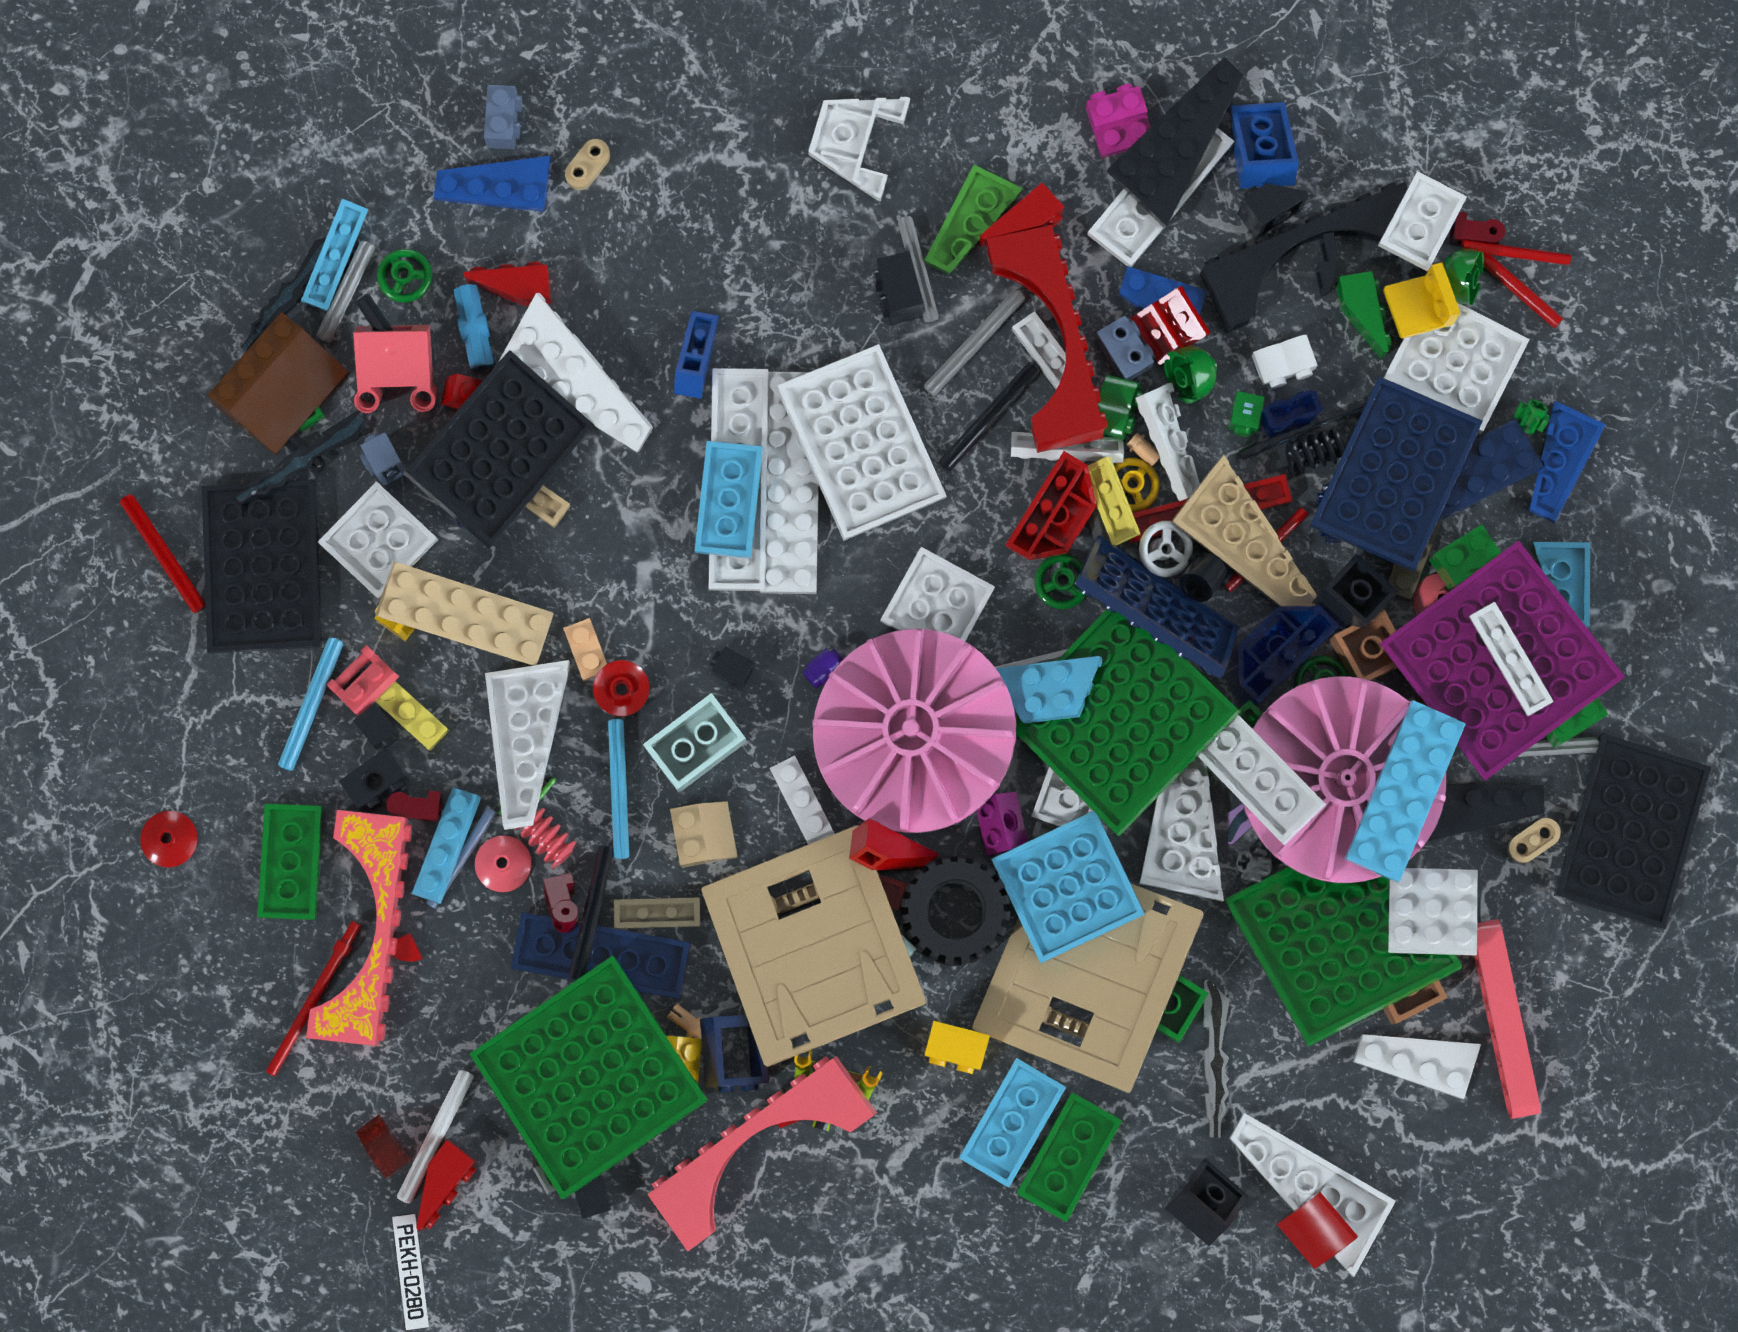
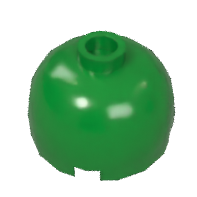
[1443,249,1484,305]
[1164,346,1217,404]

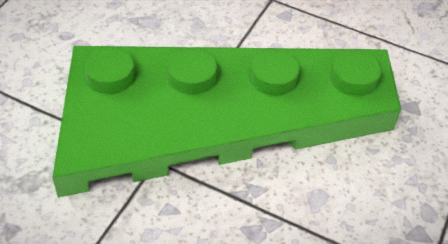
[924,165,1023,275]

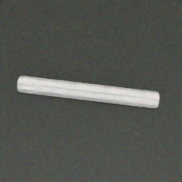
[397,1070,474,1204]

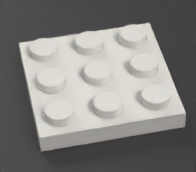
[318,481,438,600]
[880,547,995,642]
[1388,868,1478,955]

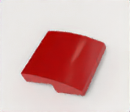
[1130,286,1210,365]
[1277,1192,1358,1269]

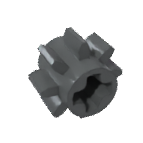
[1236,846,1272,883]

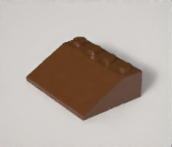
[207,312,349,456]

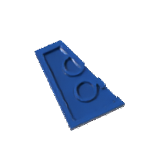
[1119,266,1207,315]

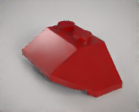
[1005,451,1097,561]

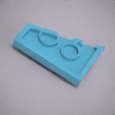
[1533,542,1590,628]

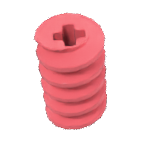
[514,808,576,870]

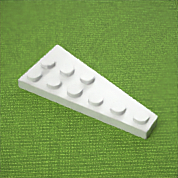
[499,293,653,452]
[1139,756,1224,902]

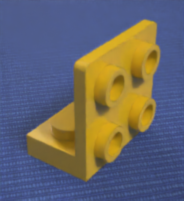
[1383,262,1461,339]

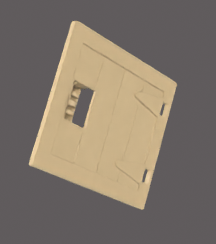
[701,825,926,1067]
[972,883,1204,1093]

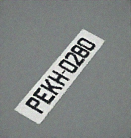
[392,1214,429,1330]

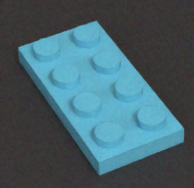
[695,441,763,559]
[959,1058,1066,1188]

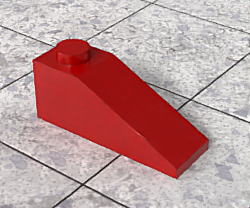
[979,183,1064,247]

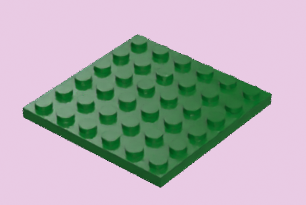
[1014,609,1240,836]
[1225,867,1462,1047]
[469,956,709,1200]

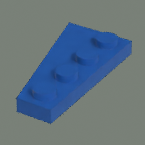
[434,156,551,212]

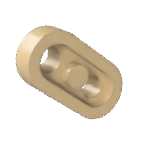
[565,139,610,190]
[1507,818,1561,863]

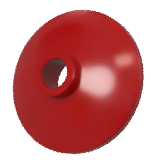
[593,660,650,717]
[140,811,198,868]

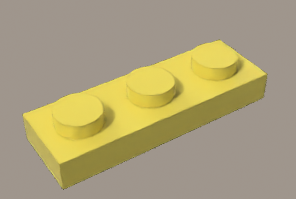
[1088,457,1140,546]
[375,681,449,751]

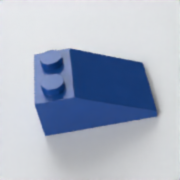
[1230,102,1299,189]

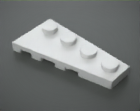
[1136,382,1199,501]
[1353,1034,1481,1099]

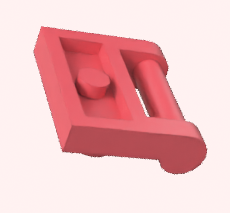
[326,645,399,716]

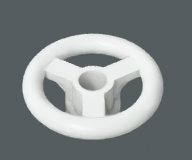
[1139,521,1193,577]

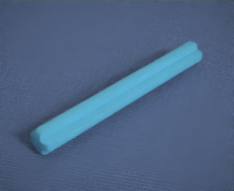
[278,637,343,771]
[608,719,629,859]

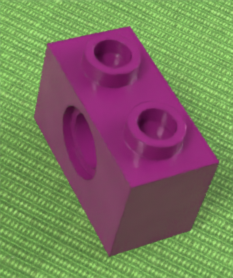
[976,792,1028,856]

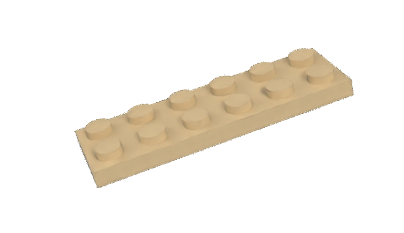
[375,561,554,666]

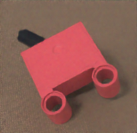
[353,293,439,413]

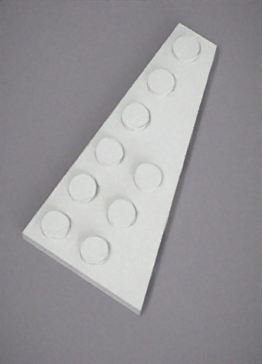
[485,660,570,830]
[1229,1113,1396,1277]

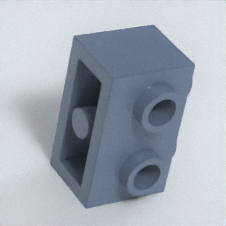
[484,85,522,149]
[1095,316,1155,381]
[360,433,406,486]

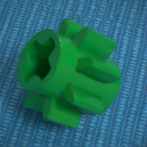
[1513,399,1550,434]

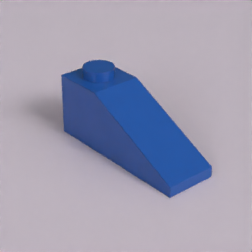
[674,311,719,399]

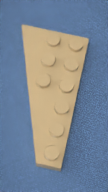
[1171,455,1318,625]

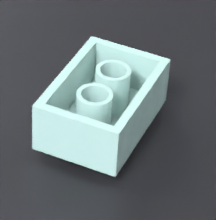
[643,693,747,793]

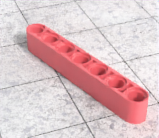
[1474,919,1541,1119]

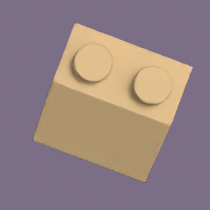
[670,801,738,868]

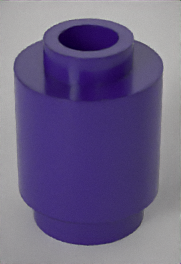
[802,648,844,689]

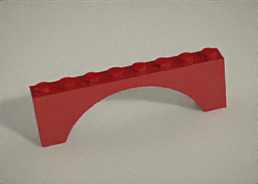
[987,225,1107,453]

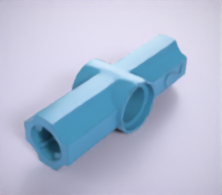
[453,284,494,371]

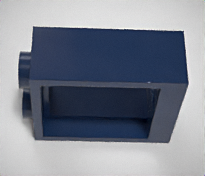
[700,1015,769,1093]

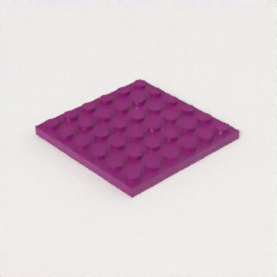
[1380,540,1625,781]

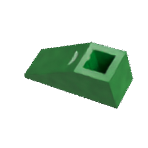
[1336,271,1391,359]

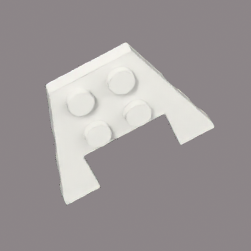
[808,97,910,201]

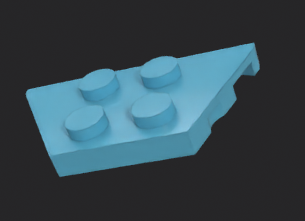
[996,656,1102,723]

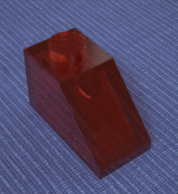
[356,1114,413,1178]

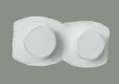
[1252,335,1318,389]

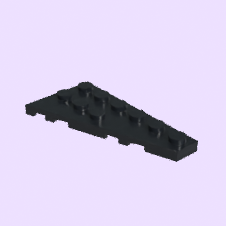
[1107,57,1244,229]

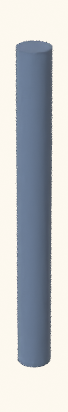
[426,807,497,909]

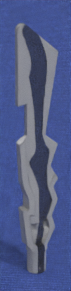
[1203,980,1230,1138]

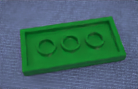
[257,804,323,920]
[1016,1092,1122,1222]

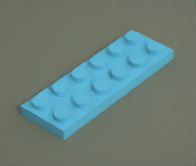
[1344,700,1466,883]

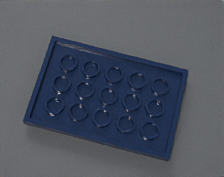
[1310,376,1483,572]
[1075,535,1239,679]

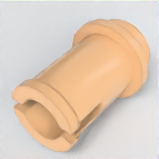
[1126,433,1160,467]

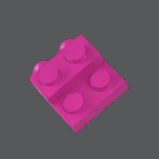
[1085,84,1151,159]

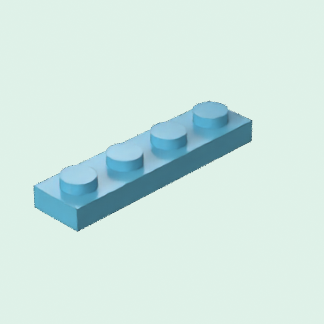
[301,199,368,312]
[412,787,481,904]

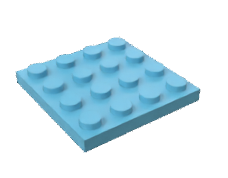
[992,811,1145,964]

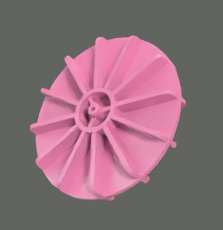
[812,628,1016,833]
[1243,677,1446,883]

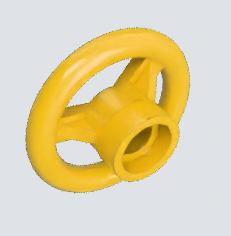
[1113,458,1160,513]

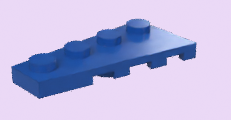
[1529,401,1606,524]

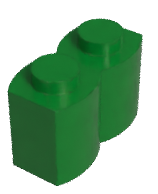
[1097,375,1144,440]

